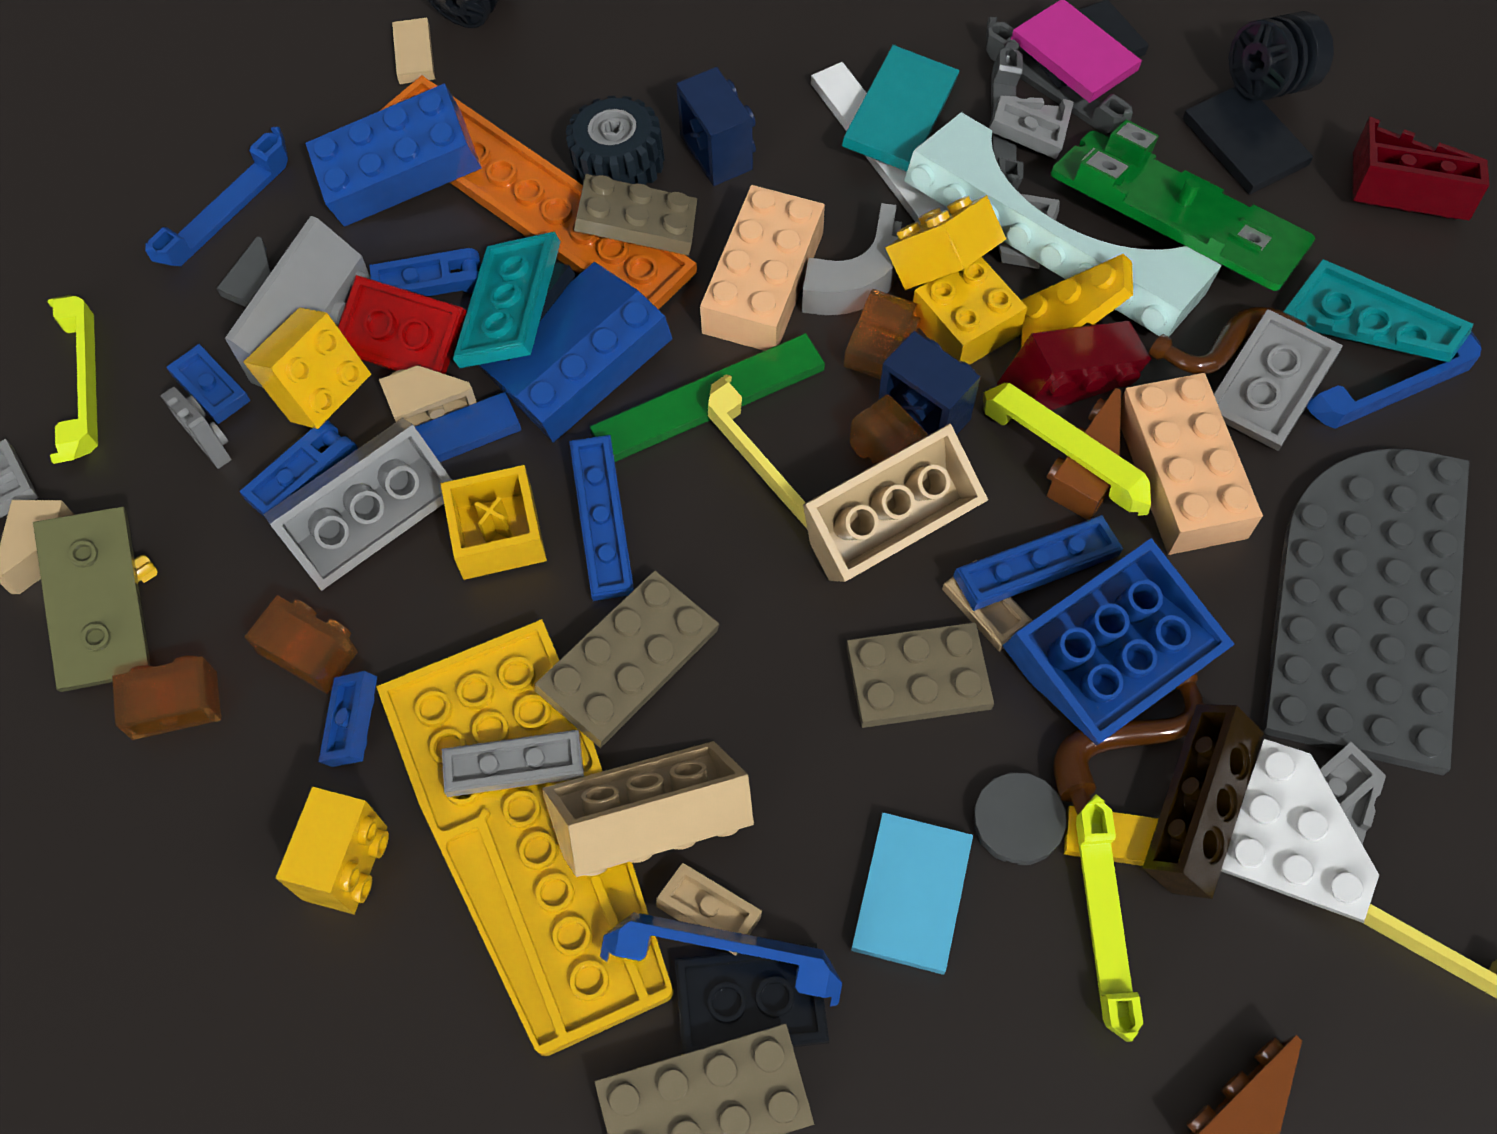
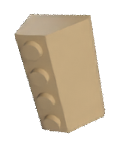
[803,424,988,582]
[542,741,754,877]

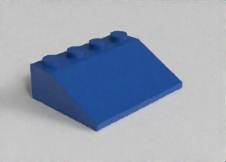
[478,262,673,443]
[1002,538,1235,745]

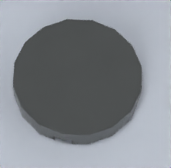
[973,773,1067,865]

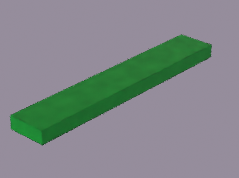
[590,333,825,462]

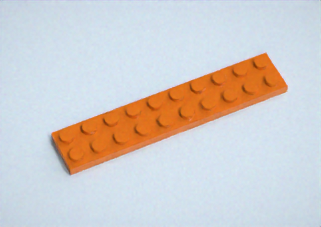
[379,75,697,310]

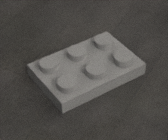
[1214,309,1343,451]

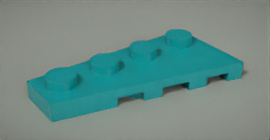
[1283,259,1473,363]

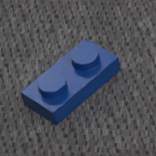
[166,344,251,425]
[318,671,377,767]

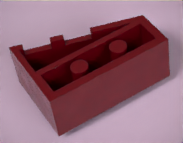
[1353,116,1489,221]
[997,321,1151,422]

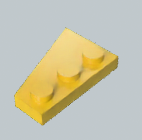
[1021,254,1133,348]

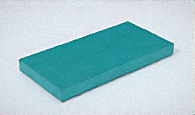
[842,45,960,171]
[453,232,561,368]

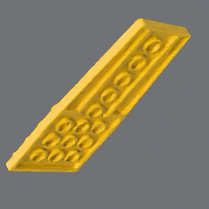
[376,619,673,1056]

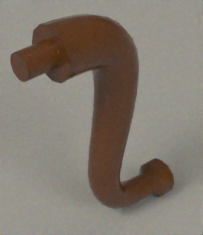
[1149,307,1307,374]
[1054,673,1204,815]

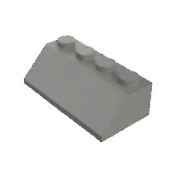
[225,216,371,388]
[264,418,452,591]

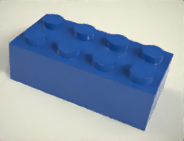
[305,83,482,227]

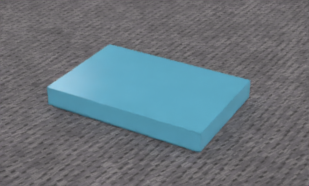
[851,813,973,975]

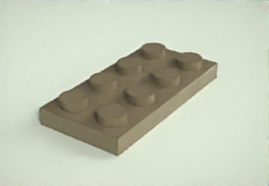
[535,571,719,748]
[594,1023,815,1134]

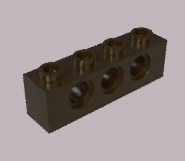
[1143,704,1264,899]

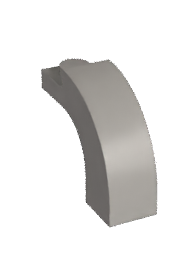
[802,203,902,315]

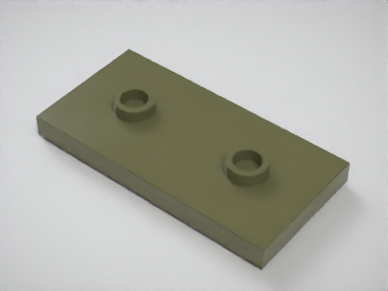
[33,507,152,692]

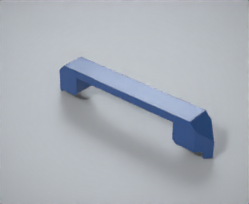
[145,127,288,266]
[1306,331,1481,429]
[600,912,842,1007]

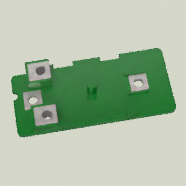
[1050,119,1315,291]

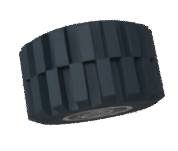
[566,96,665,185]

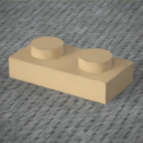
[656,863,762,956]

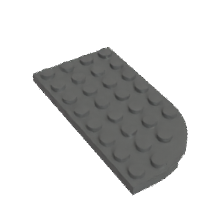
[1262,449,1469,776]

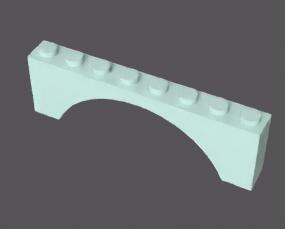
[904,112,1222,337]

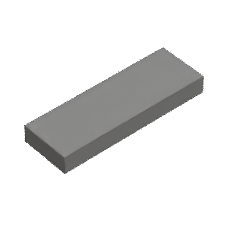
[442,730,584,797]

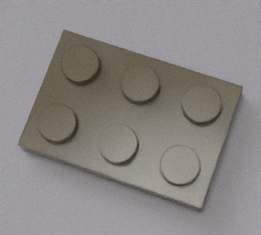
[574,174,697,256]
[847,622,994,728]

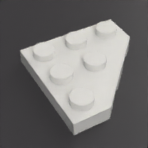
[1221,739,1379,923]

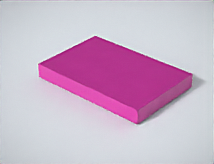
[1011,0,1142,103]

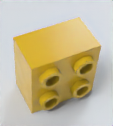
[885,195,1006,290]
[911,257,1028,365]
[243,308,371,429]
[440,465,547,580]
[276,787,389,915]

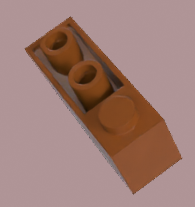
[1046,388,1121,520]
[1186,1035,1302,1134]

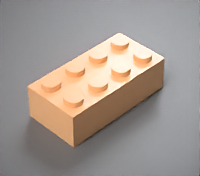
[700,185,825,351]
[1120,373,1263,555]

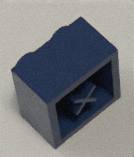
[676,67,756,186]
[877,331,981,438]

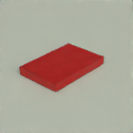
[338,275,467,374]

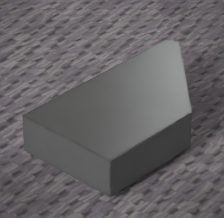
[216,236,272,307]

